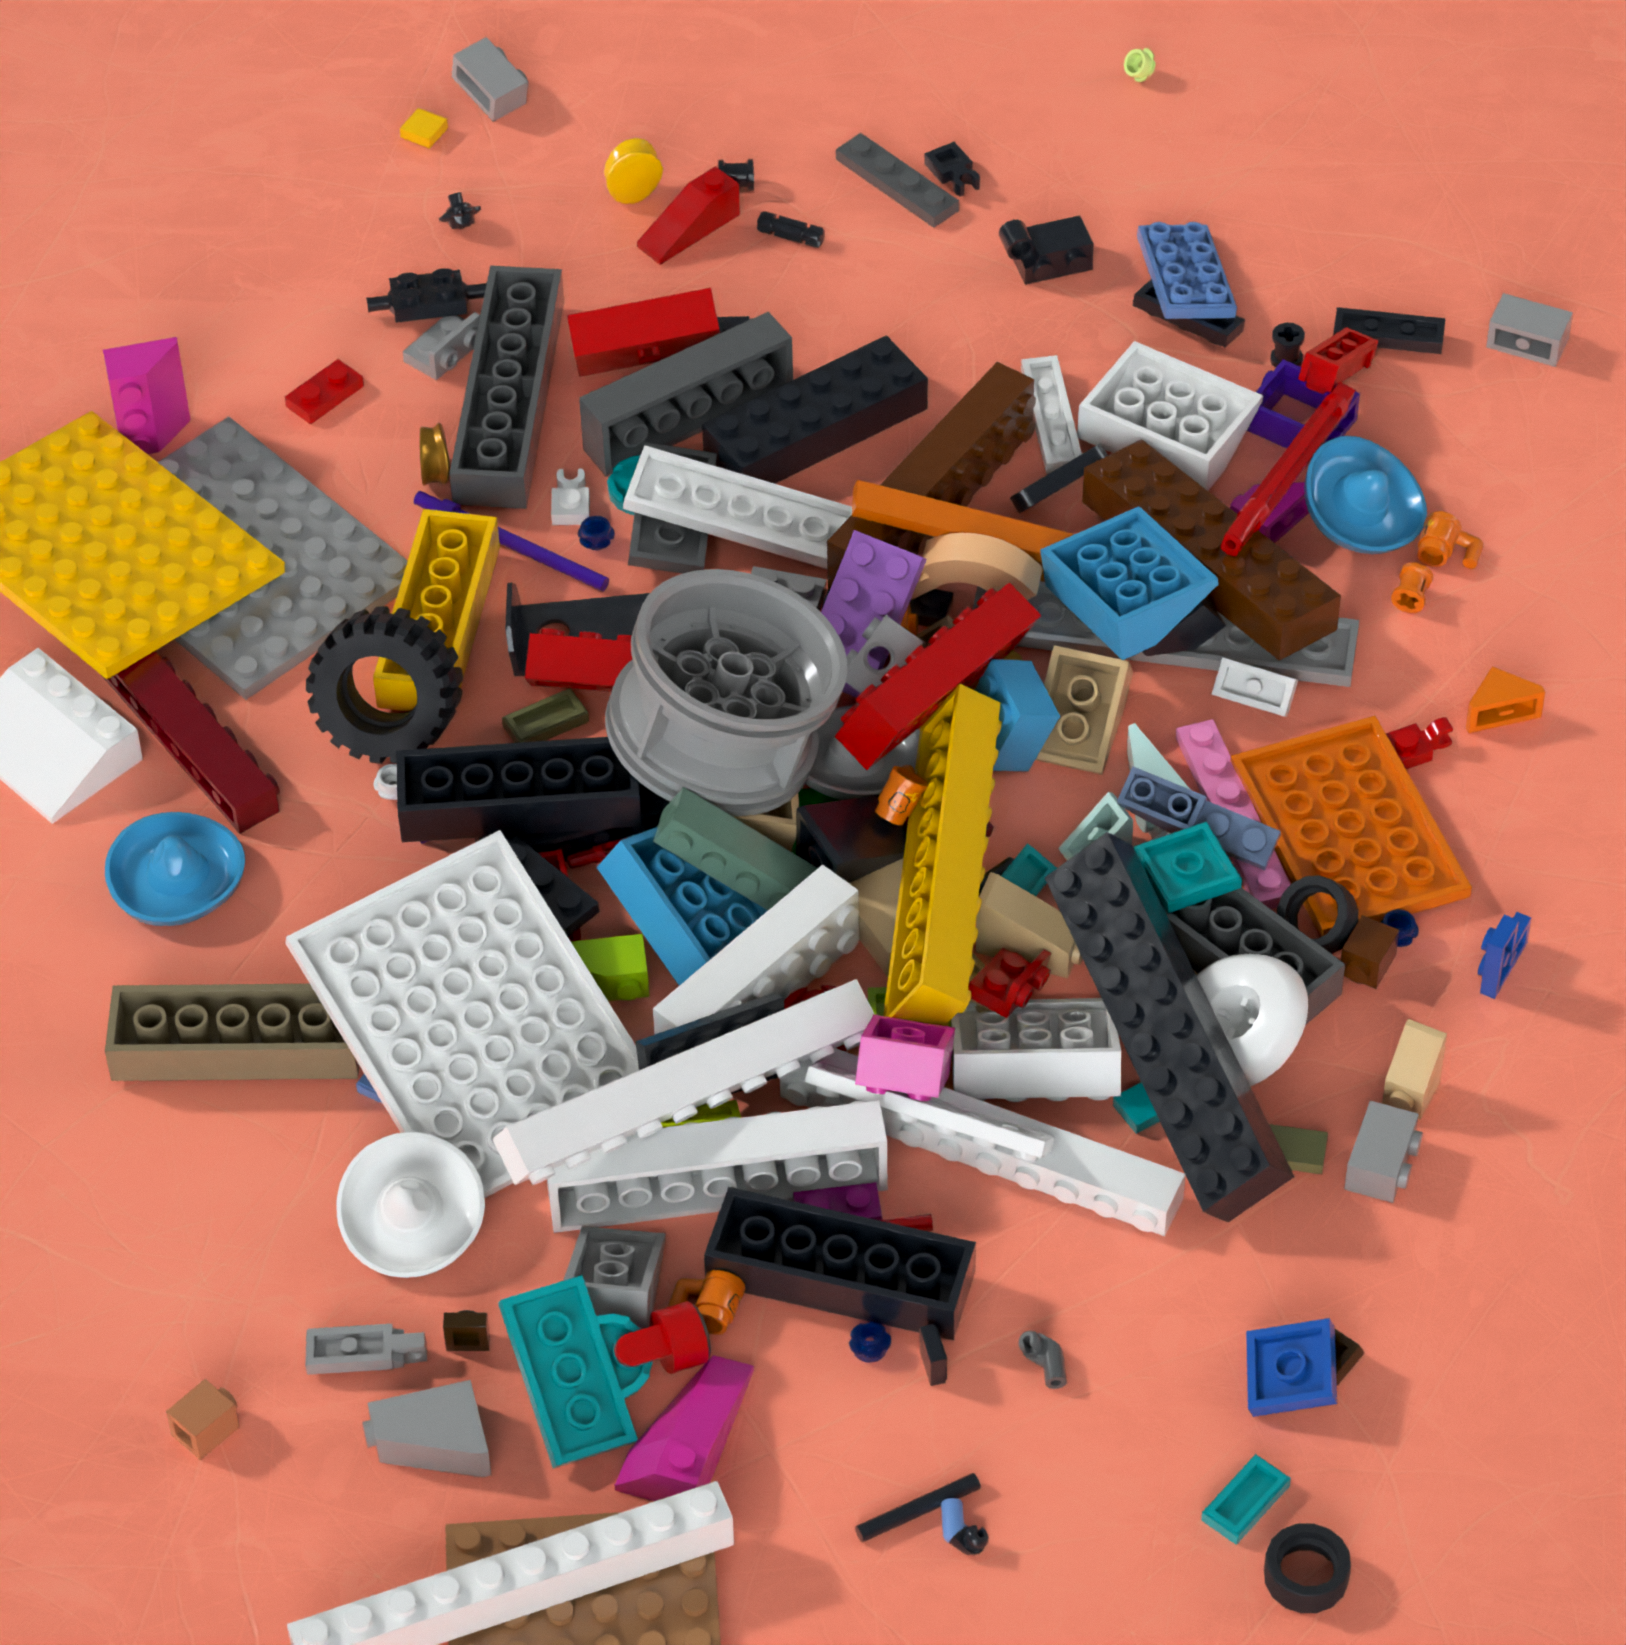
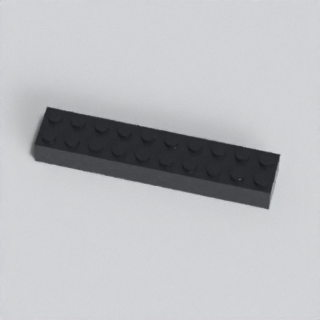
[1045,832,1295,1222]

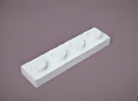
[1021,355,1082,474]

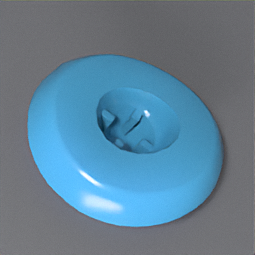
[1304,436,1427,554]
[105,812,245,926]

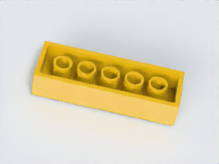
[373,509,500,711]

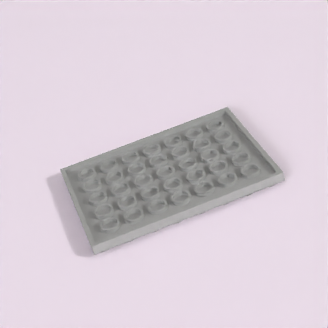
[158,416,408,700]

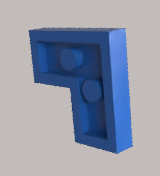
[1477,912,1531,999]

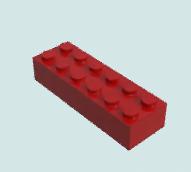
[834,582,1042,771]

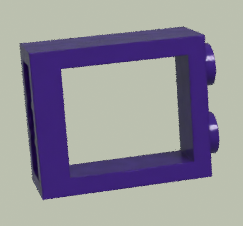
[1247,359,1360,448]

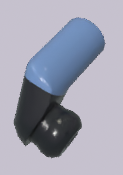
[941,1498,989,1555]

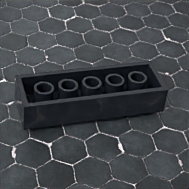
[702,335,928,484]
[396,737,641,843]
[704,1187,976,1341]

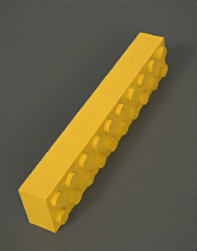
[883,684,1002,1026]

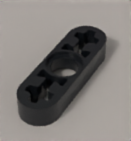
[1010,443,1108,514]

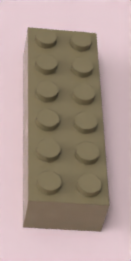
[105,984,359,1081]

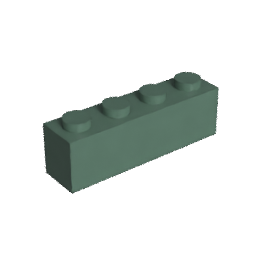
[653,787,818,910]

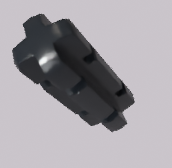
[757,211,825,248]

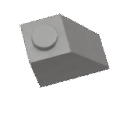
[362,1380,492,1477]

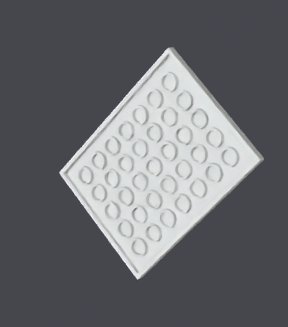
[285,830,639,1198]

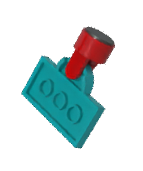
[498,1275,711,1469]

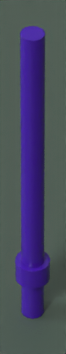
[414,491,609,592]

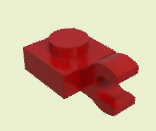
[1386,717,1453,769]

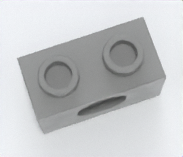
[846,615,924,693]

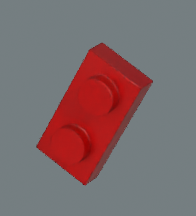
[285,359,364,425]

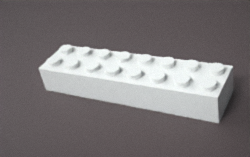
[547,1100,888,1233]

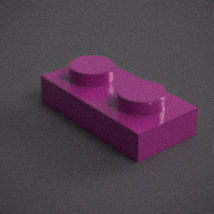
[793,1182,882,1220]

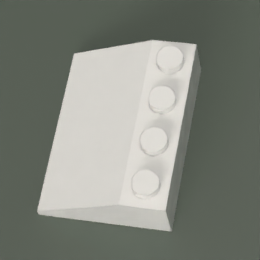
[1077,341,1263,491]
[0,648,143,824]
[951,998,1121,1102]

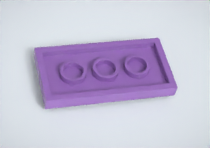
[821,530,927,698]

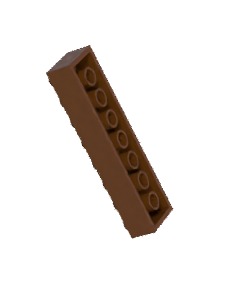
[827,362,1036,589]
[1082,439,1341,661]

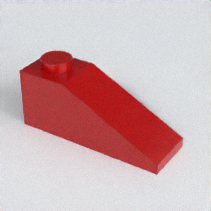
[637,166,740,265]

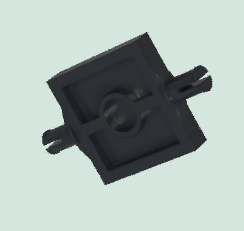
[366,268,487,323]

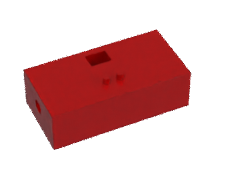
[567,287,720,377]

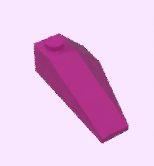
[615,1355,754,1501]

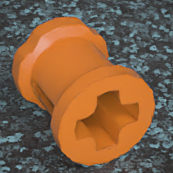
[1391,562,1434,613]

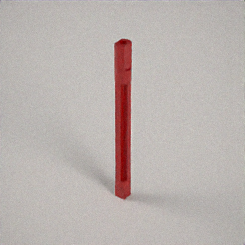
[1220,382,1356,556]

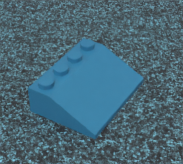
[1040,506,1219,660]
[597,827,768,986]

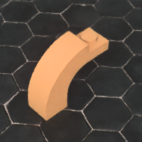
[911,533,1043,600]

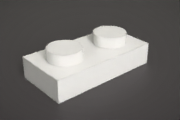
[1211,657,1298,717]

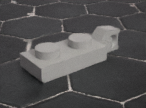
[305,1323,427,1375]

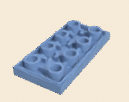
[1137,222,1237,319]

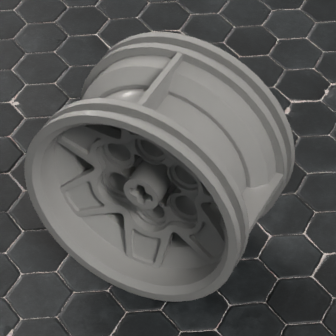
[605,569,848,817]

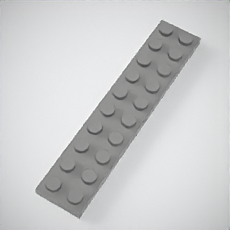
[973,581,1359,687]

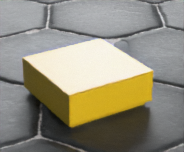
[400,108,448,149]

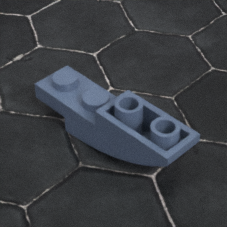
[1117,766,1281,871]

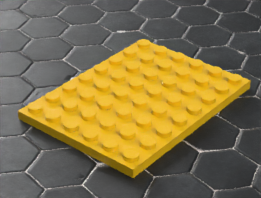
[0,411,285,680]

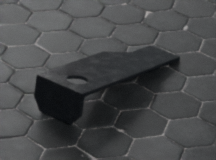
[505,581,778,676]

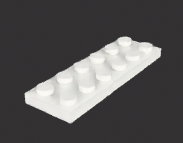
[623,445,852,569]

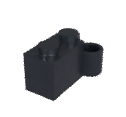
[999,215,1094,285]

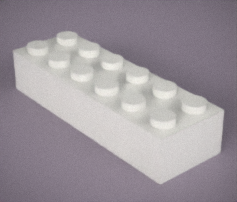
[653,865,859,1034]

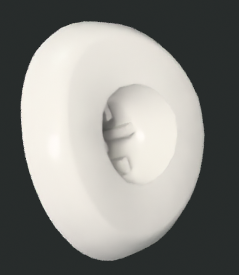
[1196,954,1308,1086]
[336,1132,485,1278]

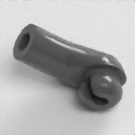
[1018,1330,1067,1389]

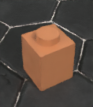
[166,1379,239,1460]

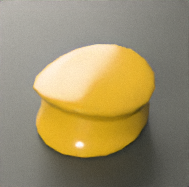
[604,138,663,204]

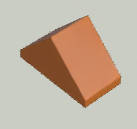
[1466,666,1545,734]

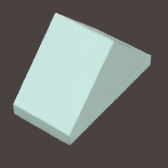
[1058,792,1133,861]

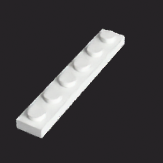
[805,1062,1055,1161]

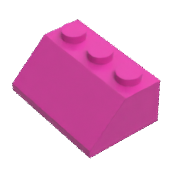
[103,337,191,454]

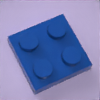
[1246,1318,1337,1417]

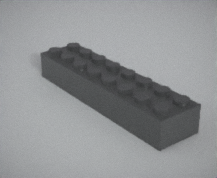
[449,265,564,509]

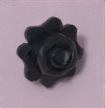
[439,192,481,229]

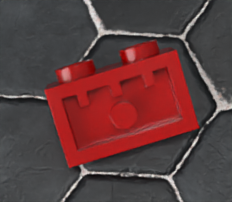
[968,948,1052,1019]

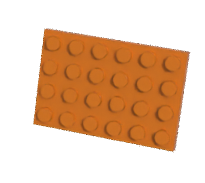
[1230,715,1472,937]

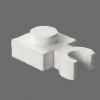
[551,468,590,525]

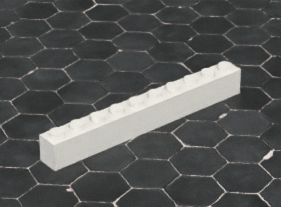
[492,979,875,1185]
[780,1048,1185,1236]
[287,1481,734,1645]

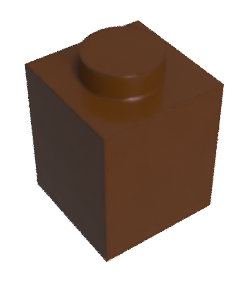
[1341,915,1399,989]

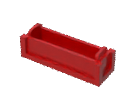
[1298,327,1379,394]

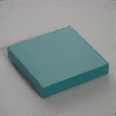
[1133,822,1242,913]

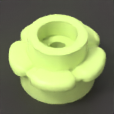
[1124,48,1156,82]

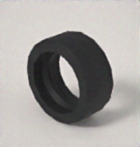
[1277,875,1358,954]
[1264,1523,1351,1613]

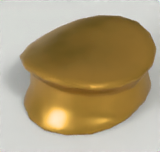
[419,423,450,486]

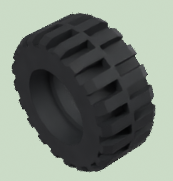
[306,606,463,764]

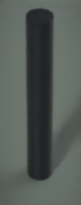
[855,1473,981,1543]

